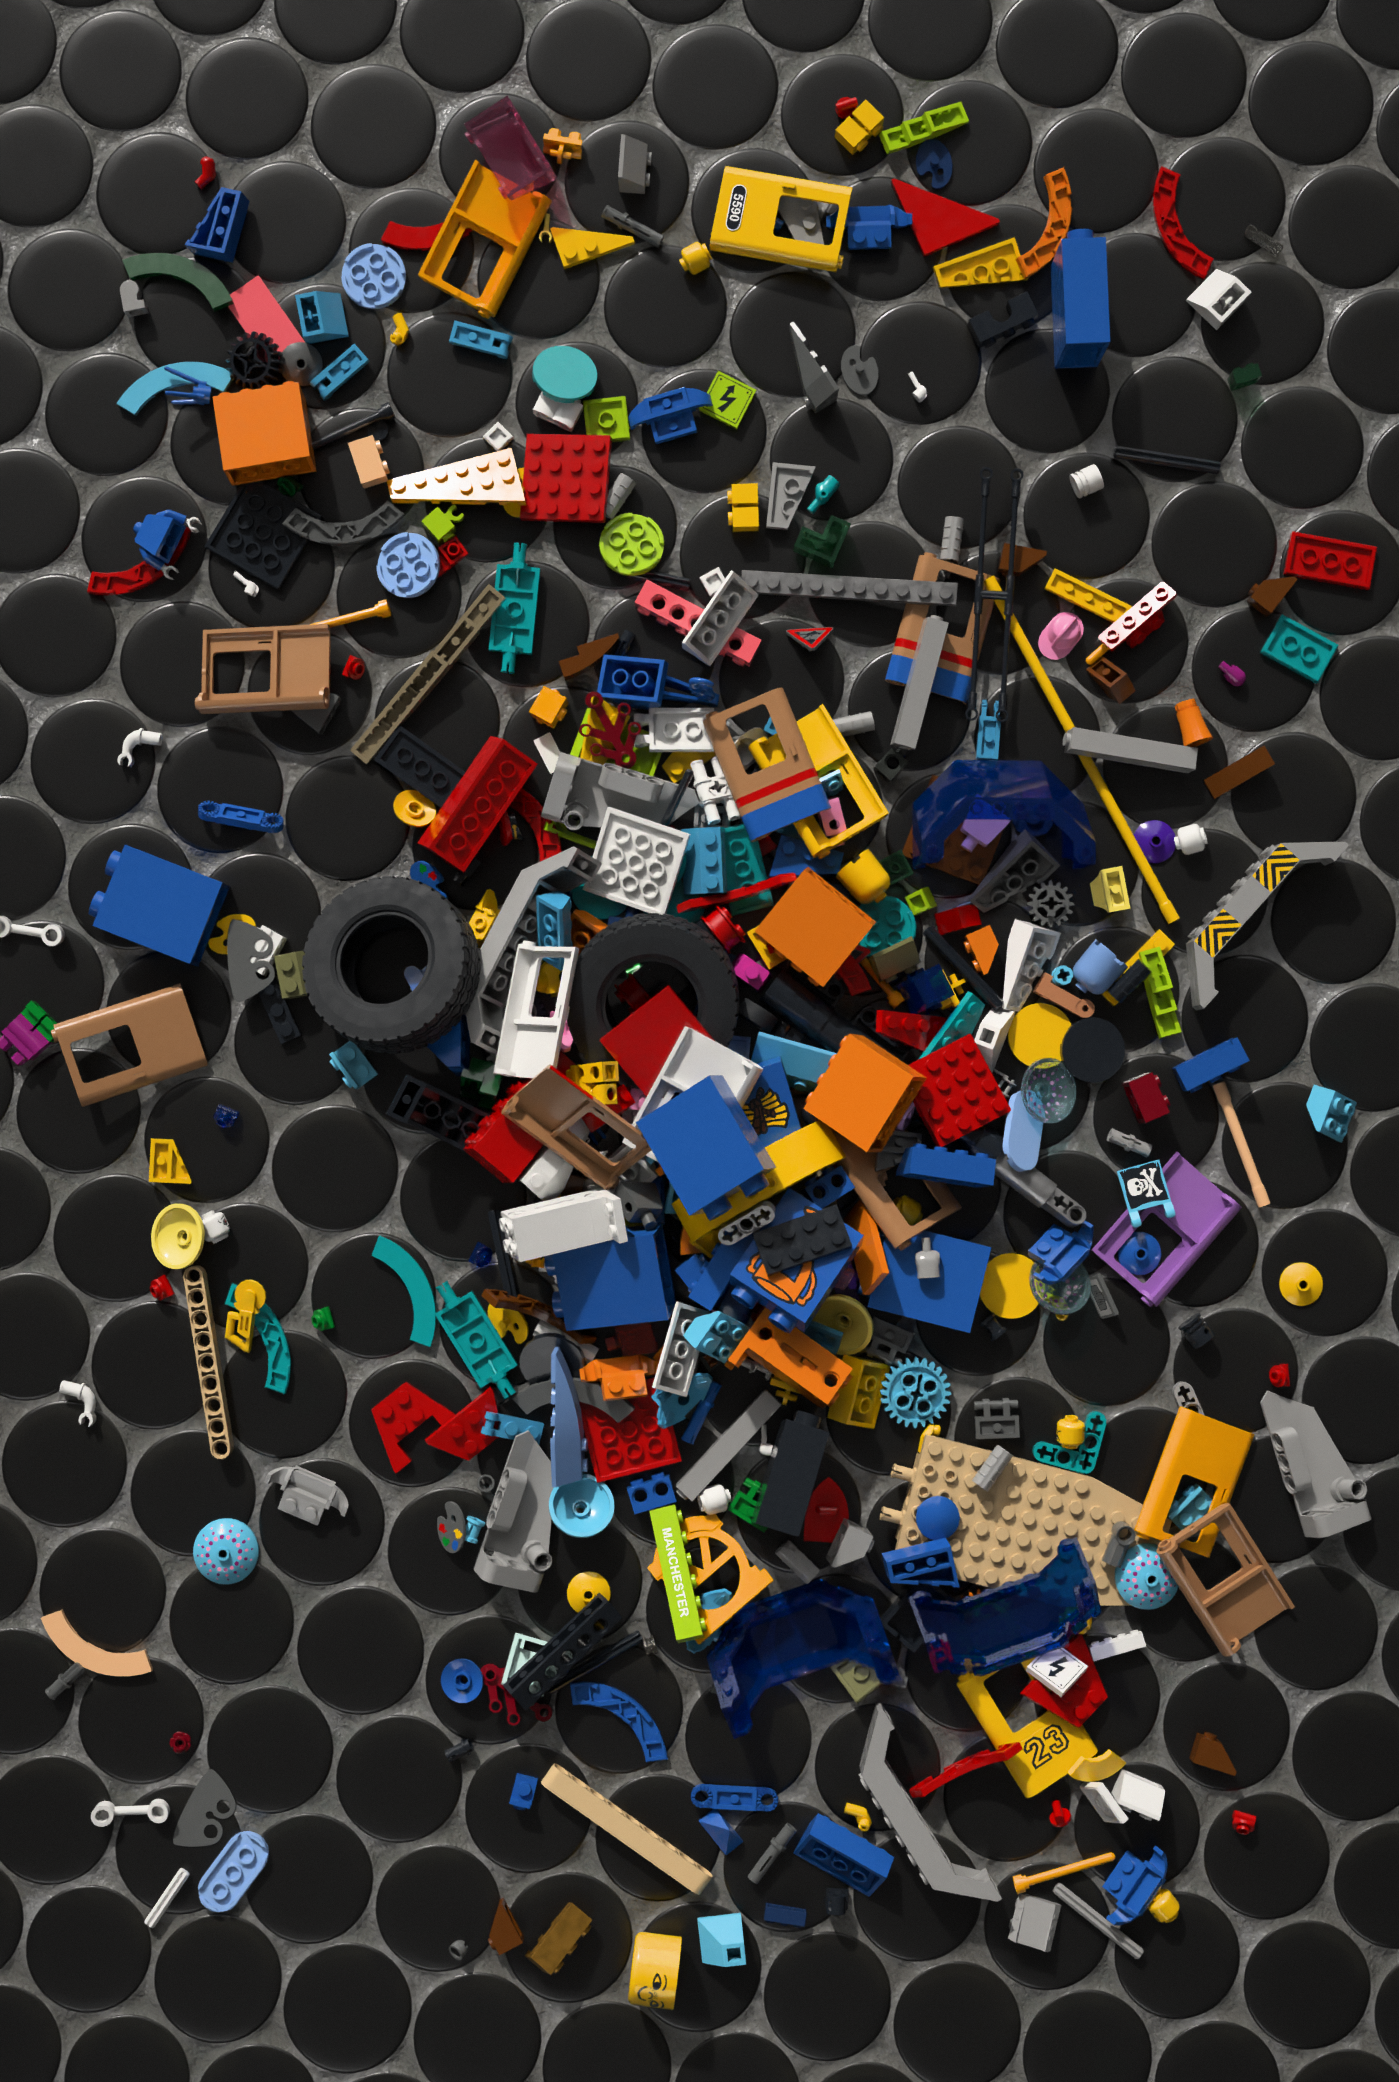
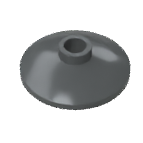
[279,342,323,386]

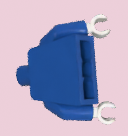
[133,510,201,580]

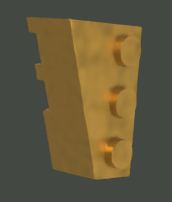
[525,1902,592,1975]

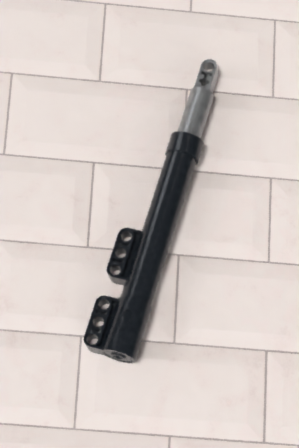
[759,961,1086,1228]

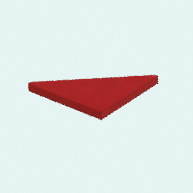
[891,179,1000,257]

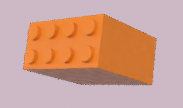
[213,381,317,486]
[755,867,876,987]
[803,1034,927,1152]

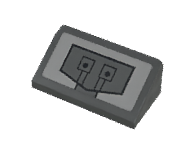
[1084,1273,1119,1319]

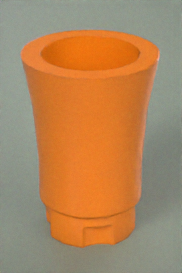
[1175,699,1213,747]

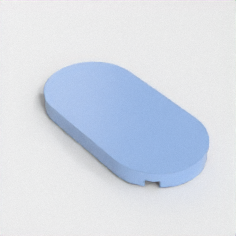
[1003,1090,1044,1172]
[198,1831,269,1912]

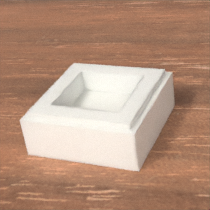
[483,422,514,451]
[700,567,725,597]

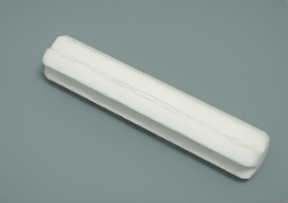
[144,1868,190,1928]

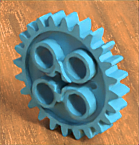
[880,1356,951,1428]

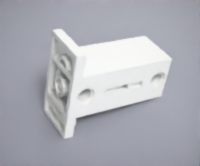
[499,1184,628,1262]

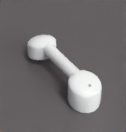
[0,916,65,946]
[91,1799,170,1827]

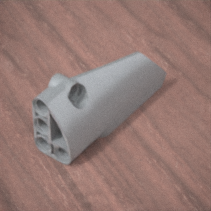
[541,752,700,830]
[1260,1391,1371,1538]
[474,1430,554,1593]

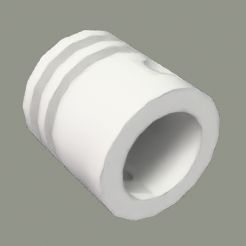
[1069,464,1104,499]

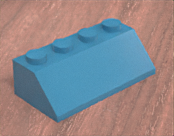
[751,1032,837,1093]

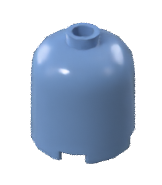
[1073,939,1128,995]

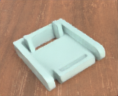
[501,1633,550,1697]

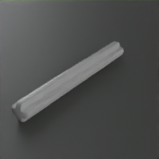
[1053,1883,1144,1959]

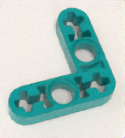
[1032,1411,1107,1474]

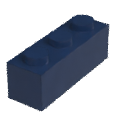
[764,1903,807,1928]

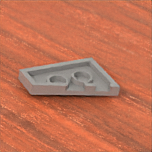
[778,196,824,245]
[766,462,816,530]

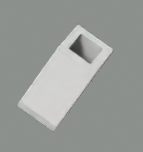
[974,1007,1016,1073]

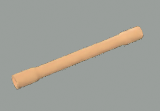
[1212,1081,1270,1208]

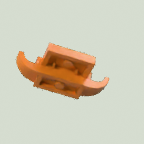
[579,1354,659,1401]

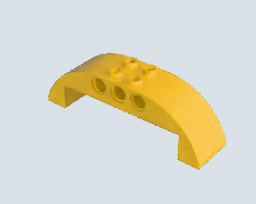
[671,1120,846,1243]

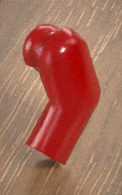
[194,156,216,190]

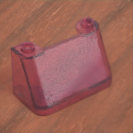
[464,95,558,201]

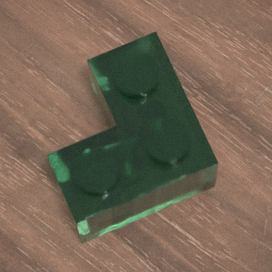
[793,515,851,568]

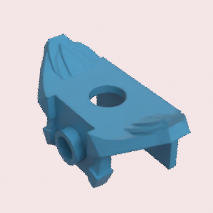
[651,1373,713,1429]
[686,1588,732,1654]

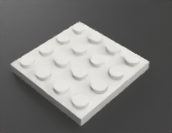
[583,807,691,915]

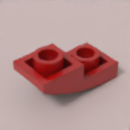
[437,536,468,578]

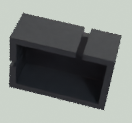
[879,1583,957,1653]

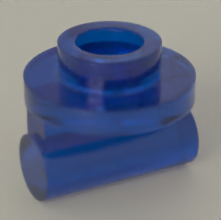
[213,1104,240,1128]
[468,1242,492,1267]

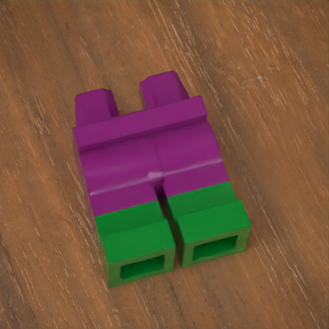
[0,1000,57,1066]

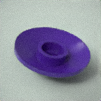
[1134,820,1176,863]

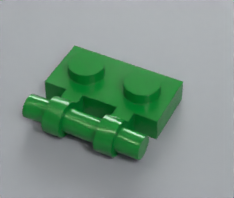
[727,1477,768,1533]

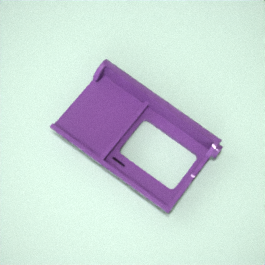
[1092,1151,1242,1307]

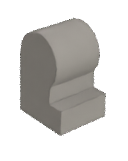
[120,280,149,317]

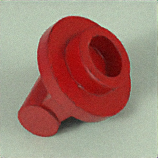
[835,97,858,119]
[342,655,365,680]
[150,1275,175,1300]
[1269,1364,1290,1387]
[1049,1800,1071,1827]
[1232,1810,1256,1835]

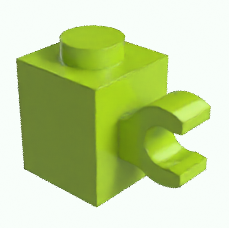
[421,505,464,545]

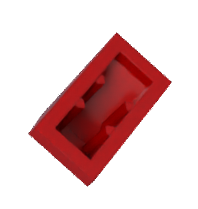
[934,904,981,935]

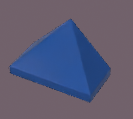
[699,1809,743,1855]

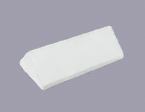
[682,570,758,666]
[652,1301,710,1397]

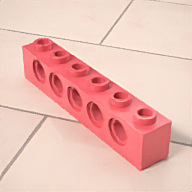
[635,580,762,667]

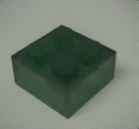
[1227,363,1262,392]
[878,850,914,887]

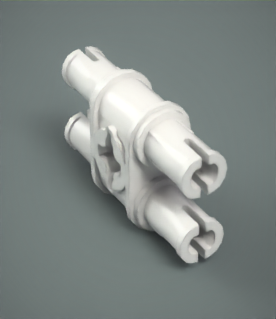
[690,756,741,825]

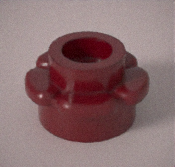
[170,1732,191,1754]

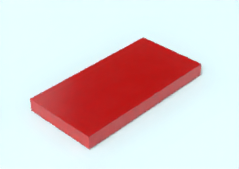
[1283,531,1377,590]

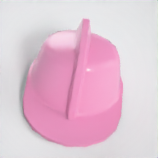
[1038,612,1084,660]

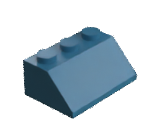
[681,827,727,894]
[536,891,573,971]

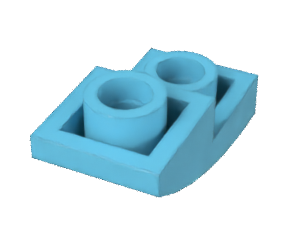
[820,769,844,798]

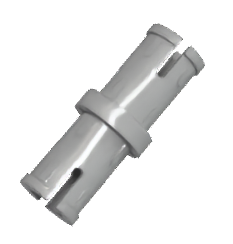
[1107,1128,1152,1158]

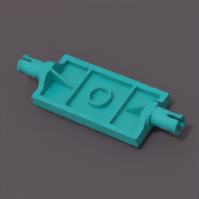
[489,543,541,674]
[435,1280,518,1399]

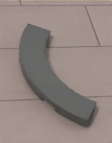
[282,500,405,546]
[513,1377,635,1423]

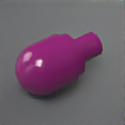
[1218,661,1246,686]

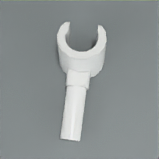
[908,372,927,403]
[233,571,259,597]
[759,1425,773,1456]

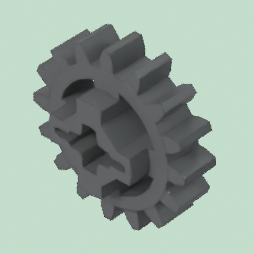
[1026,880,1074,928]

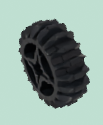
[225,331,284,390]

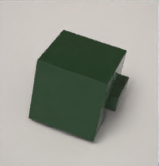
[460,1058,505,1112]

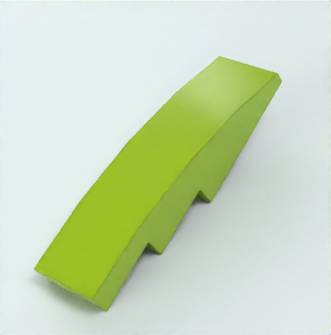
[879,102,969,154]
[1139,947,1182,1039]

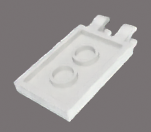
[634,708,714,752]

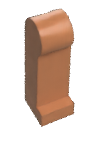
[1033,972,1095,1018]

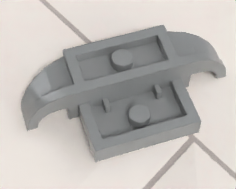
[264,1466,349,1526]

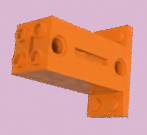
[724,1307,853,1410]

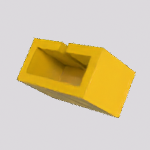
[835,100,884,155]
[727,483,759,532]

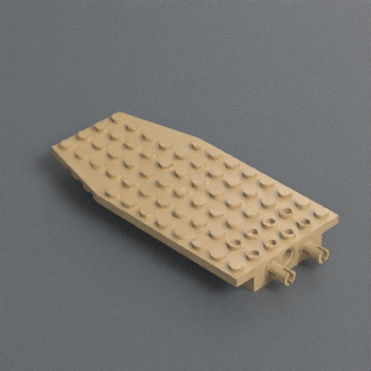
[880,1434,1172,1606]

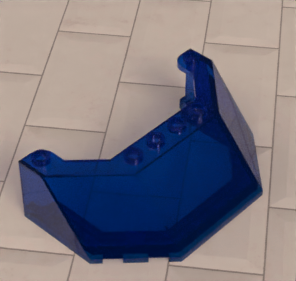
[912,760,1096,869]
[908,1537,1101,1676]
[706,1579,901,1739]

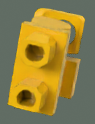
[566,1061,619,1105]

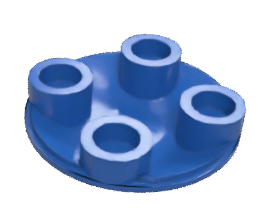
[916,1496,960,1540]

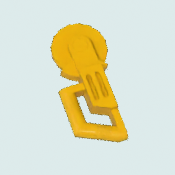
[225,1280,266,1353]

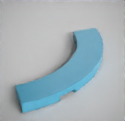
[116,362,233,416]

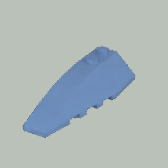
[550,1347,588,1487]

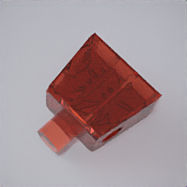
[605,1322,659,1357]

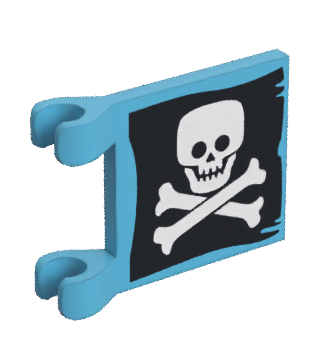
[1117,1160,1176,1228]

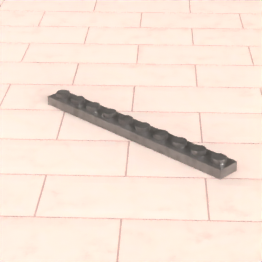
[741,570,958,606]

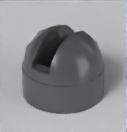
[477,1474,495,1492]
[449,1940,468,1960]

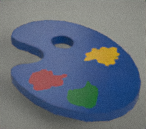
[410,861,448,900]

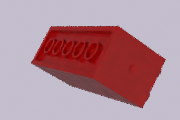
[418,736,537,872]
[463,1051,576,1183]

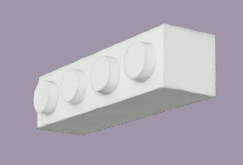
[1088,1630,1146,1661]

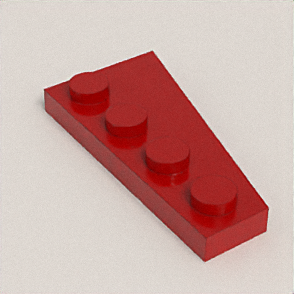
[876,1010,947,1054]

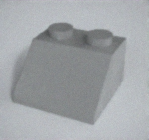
[618,134,652,194]
[826,1518,874,1568]

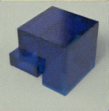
[897,964,955,1014]

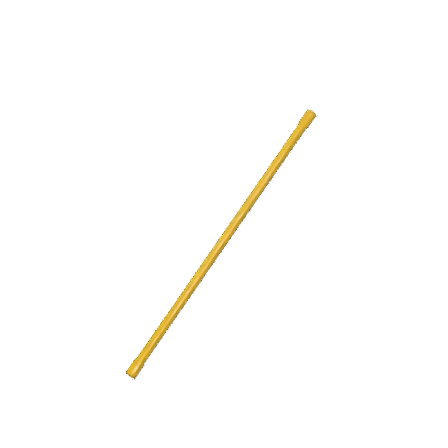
[984,575,1180,924]

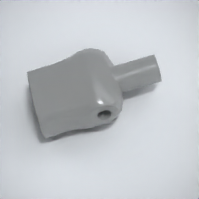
[915,1237,940,1279]

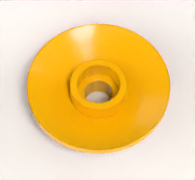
[393,790,436,827]
[1279,1262,1323,1306]
[567,1571,611,1612]

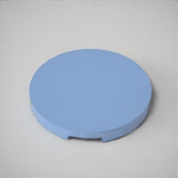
[341,243,406,309]
[376,532,440,598]

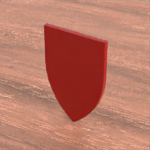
[804,1477,849,1543]

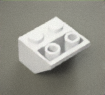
[1186,269,1251,330]
[1111,1768,1165,1821]

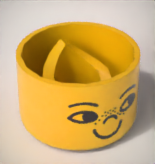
[628,1932,682,2010]

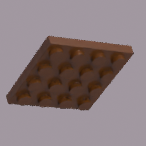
[901,774,1013,886]

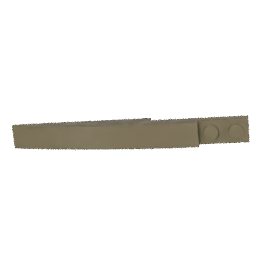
[350,584,506,764]

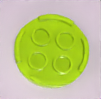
[599,513,664,576]

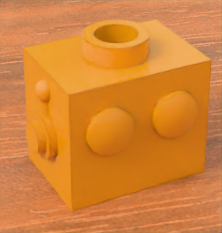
[529,686,569,729]

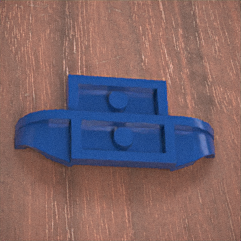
[826,205,912,250]
[628,387,713,444]
[1028,1221,1094,1285]
[1102,1845,1167,1926]

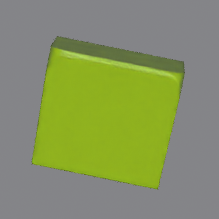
[905,887,937,916]

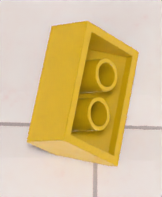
[827,1354,891,1429]

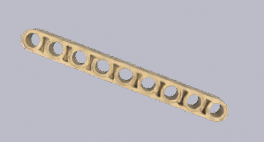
[183,1265,234,1459]
[541,1763,713,1895]

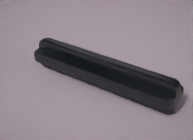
[627,571,690,591]

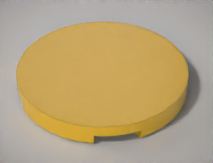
[1008,1003,1071,1068]
[980,1253,1044,1319]

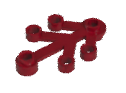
[579,691,641,769]
[480,1664,553,1726]

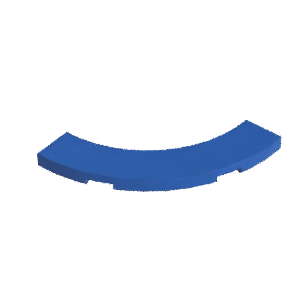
[570,1681,668,1762]

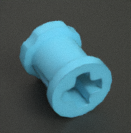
[1051,965,1073,986]
[465,1516,485,1544]

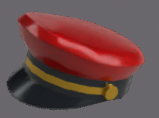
[499,807,524,846]

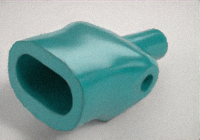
[807,475,840,514]

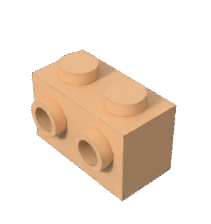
[348,435,390,489]

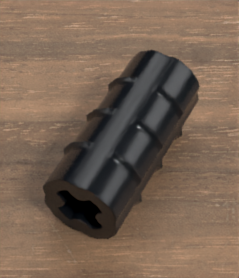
[1108,959,1152,1003]

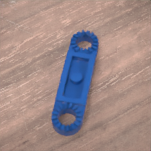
[198,801,284,833]
[691,1784,778,1812]

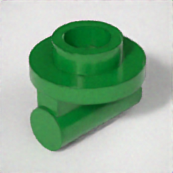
[311,1306,335,1331]

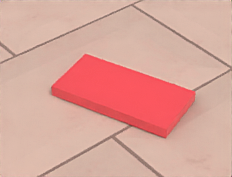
[228,275,305,367]

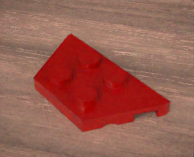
[425,1386,499,1461]

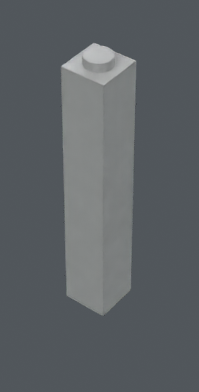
[890,615,949,751]
[1063,727,1198,773]
[676,1388,781,1501]

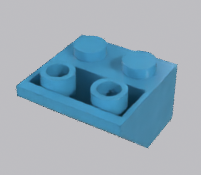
[295,291,349,344]

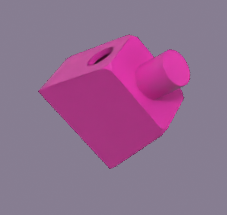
[732,953,773,994]

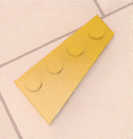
[933,237,1028,288]

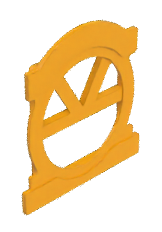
[647,1514,774,1645]

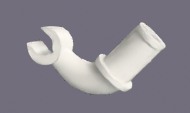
[117,728,163,767]
[59,1380,97,1427]

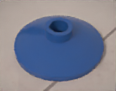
[1117,1232,1161,1275]
[441,1659,483,1703]

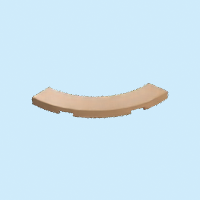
[41,1609,153,1676]

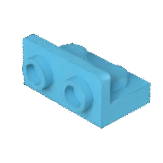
[329,1041,378,1090]
[1167,1484,1212,1531]

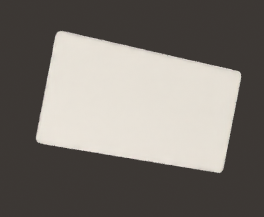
[534,732,560,774]

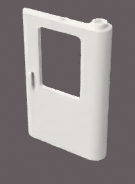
[493,941,579,1079]
[622,1026,763,1162]

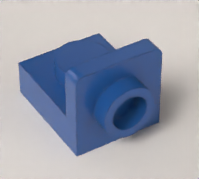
[509,1773,538,1810]

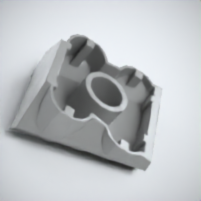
[1008,1893,1061,1952]

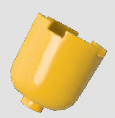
[835,849,890,904]

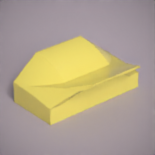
[1090,866,1130,913]

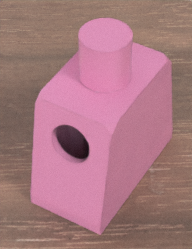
[817,796,847,847]

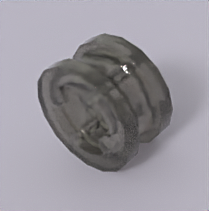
[642,1634,658,1657]

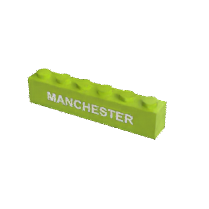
[649,1505,707,1643]

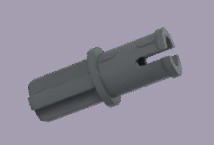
[45,1662,85,1700]

